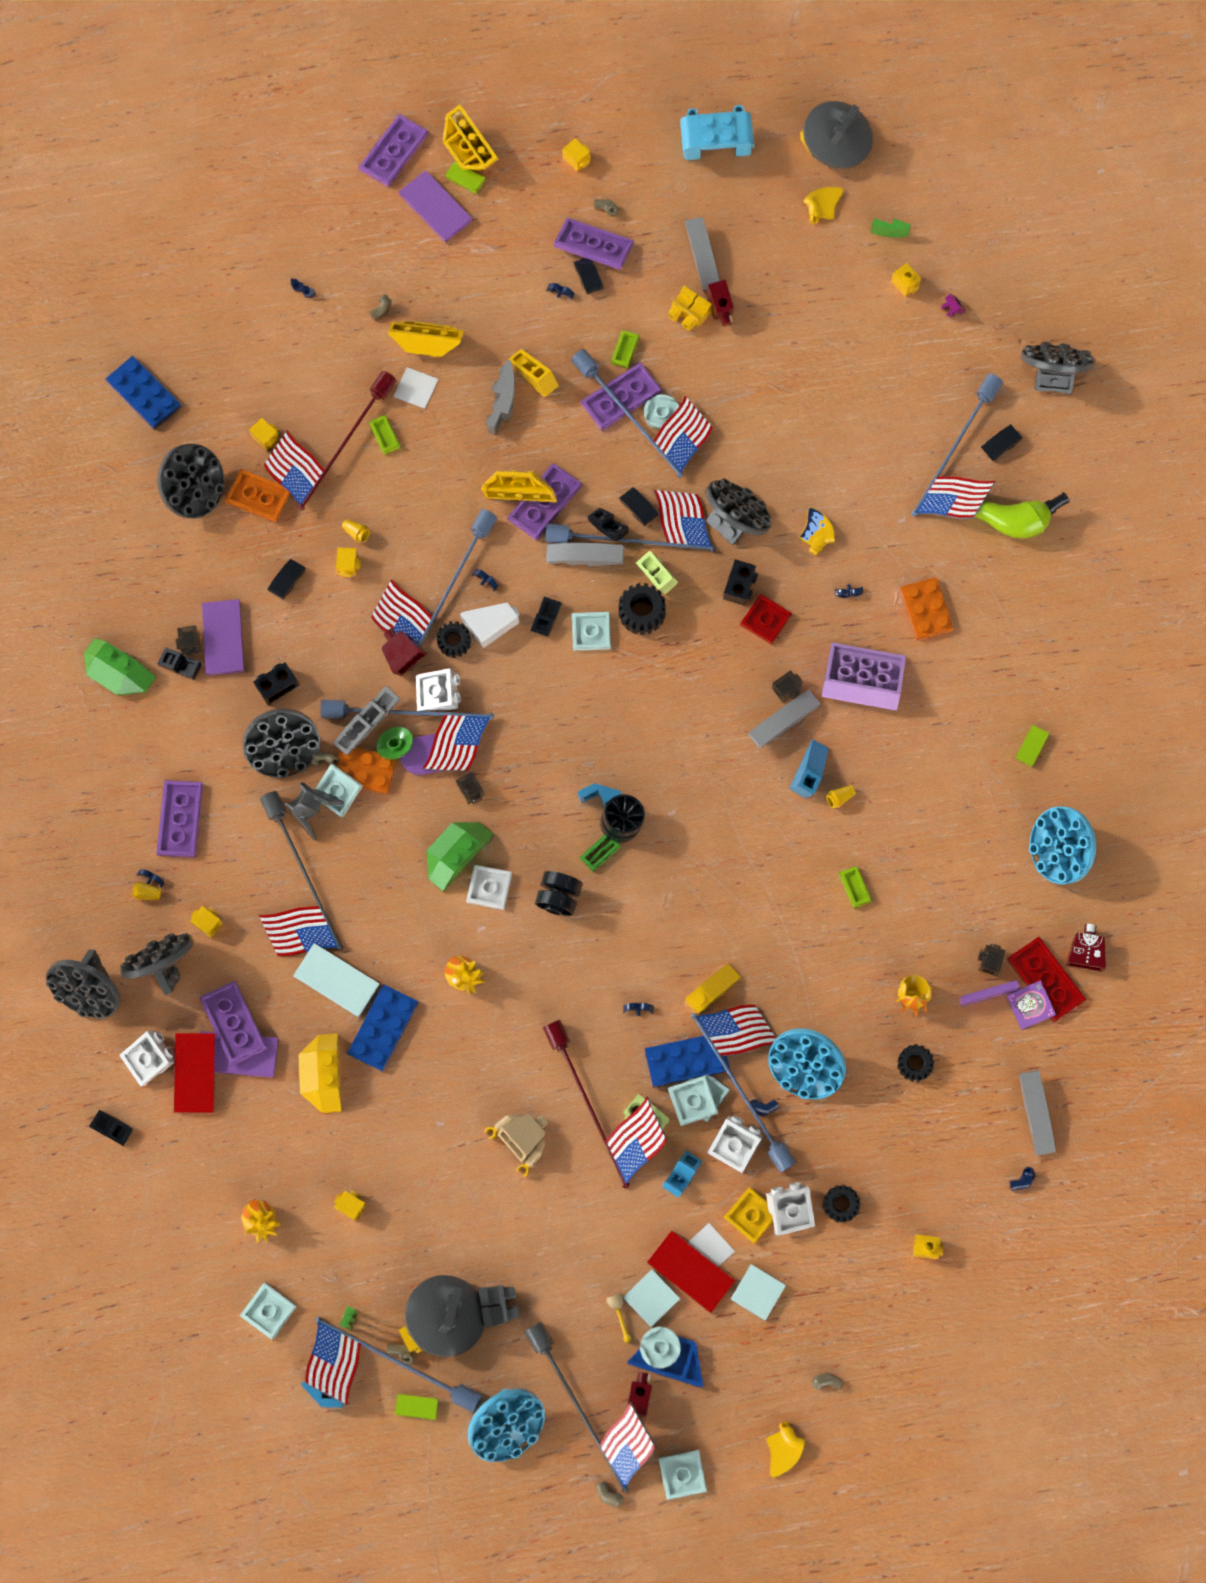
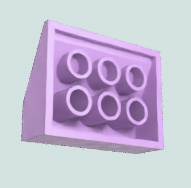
[822,642,906,711]

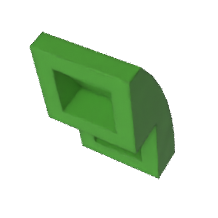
[870,218,911,238]

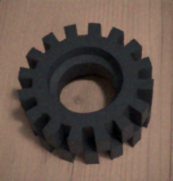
[437,621,471,658]
[897,1044,934,1082]
[823,1185,861,1223]

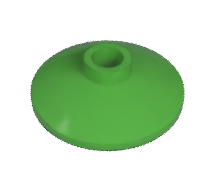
[376,727,413,760]

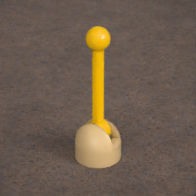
[606,1293,631,1343]

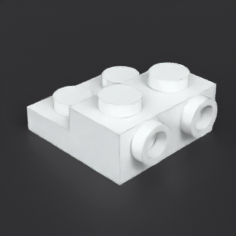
[416,668,461,712]
[120,1030,175,1087]
[707,1115,763,1173]
[766,1182,815,1236]

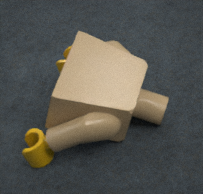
[485,1114,547,1177]

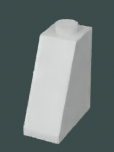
[460,603,520,648]

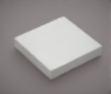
[466,865,512,910]

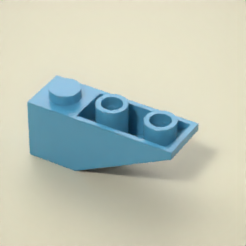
[789,739,829,798]

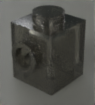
[175,625,202,656]
[772,670,802,703]
[456,772,485,805]
[977,944,1006,976]

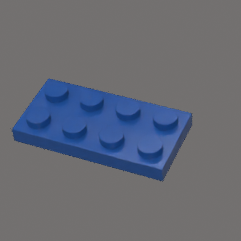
[105,356,182,430]
[347,984,419,1072]
[644,1036,730,1088]

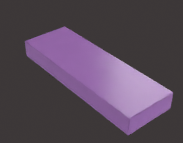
[959,980,1019,1007]

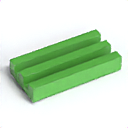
[580,835,621,872]
[340,1306,359,1331]

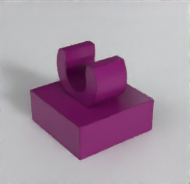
[941,294,966,317]

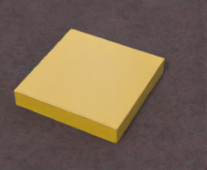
[723,1187,773,1244]

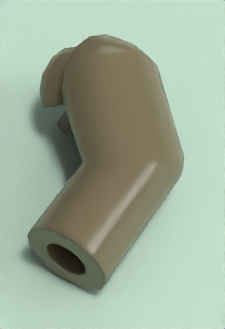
[594,199,618,216]
[370,295,392,320]
[311,752,339,765]
[387,1344,414,1365]
[812,1372,843,1390]
[596,1481,623,1507]

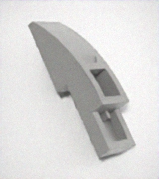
[486,360,515,435]

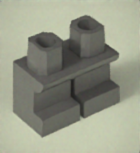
[479,1285,520,1328]

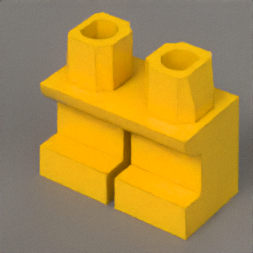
[668,286,712,331]

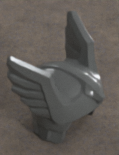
[285,782,344,840]

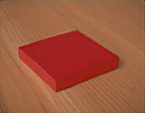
[740,594,792,645]

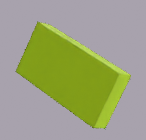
[445,161,485,194]
[611,330,639,369]
[369,415,401,455]
[1015,725,1049,767]
[839,866,872,909]
[395,1394,439,1420]

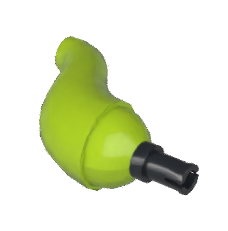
[975,492,1070,539]

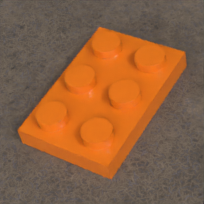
[225,469,290,523]
[900,577,953,640]
[336,747,398,795]

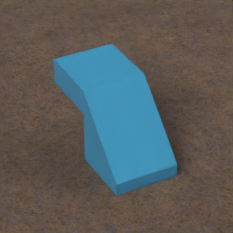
[577,783,622,807]
[662,1150,703,1198]
[302,1382,344,1408]

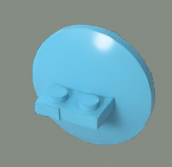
[1029,806,1096,884]
[768,1028,846,1099]
[468,1388,545,1462]

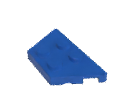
[627,1337,703,1388]

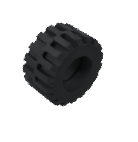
[619,583,666,635]

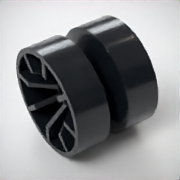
[600,794,645,843]
[535,871,583,916]

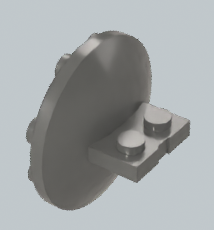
[803,101,873,169]
[1021,342,1096,394]
[158,444,225,519]
[705,478,772,545]
[243,708,320,778]
[120,933,194,995]
[46,949,121,1019]
[405,1275,484,1357]

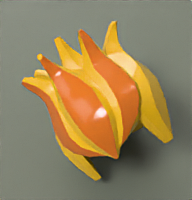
[444,956,485,995]
[896,974,933,1017]
[241,1199,281,1243]

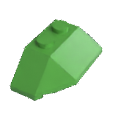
[84,638,156,696]
[426,822,494,892]

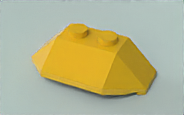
[443,105,498,170]
[388,321,464,357]
[481,470,557,502]
[299,1033,342,1113]

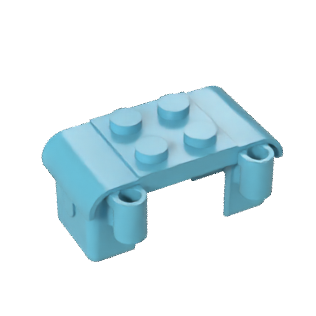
[680,105,755,160]

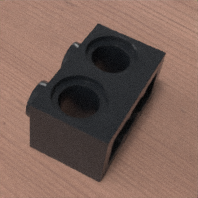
[723,559,759,606]
[253,662,300,705]

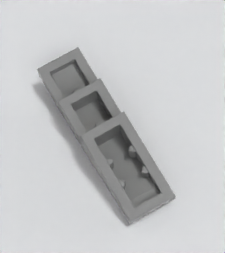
[685,217,719,291]
[546,543,625,567]
[333,686,401,755]
[748,690,821,749]
[1019,1070,1056,1156]

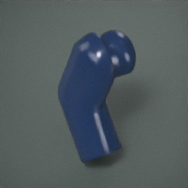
[750,1099,779,1116]
[1009,1167,1035,1191]

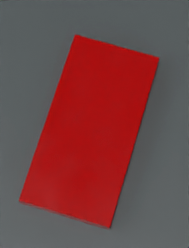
[1007,936,1086,1022]
[174,1033,216,1113]
[647,1230,735,1314]

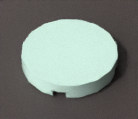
[644,395,679,430]
[640,1327,681,1368]

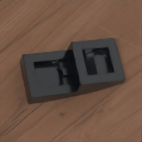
[573,258,604,295]
[981,424,1023,462]
[619,487,659,526]
[588,508,628,542]
[268,558,306,600]
[530,596,562,637]
[157,648,202,680]
[89,1110,133,1146]

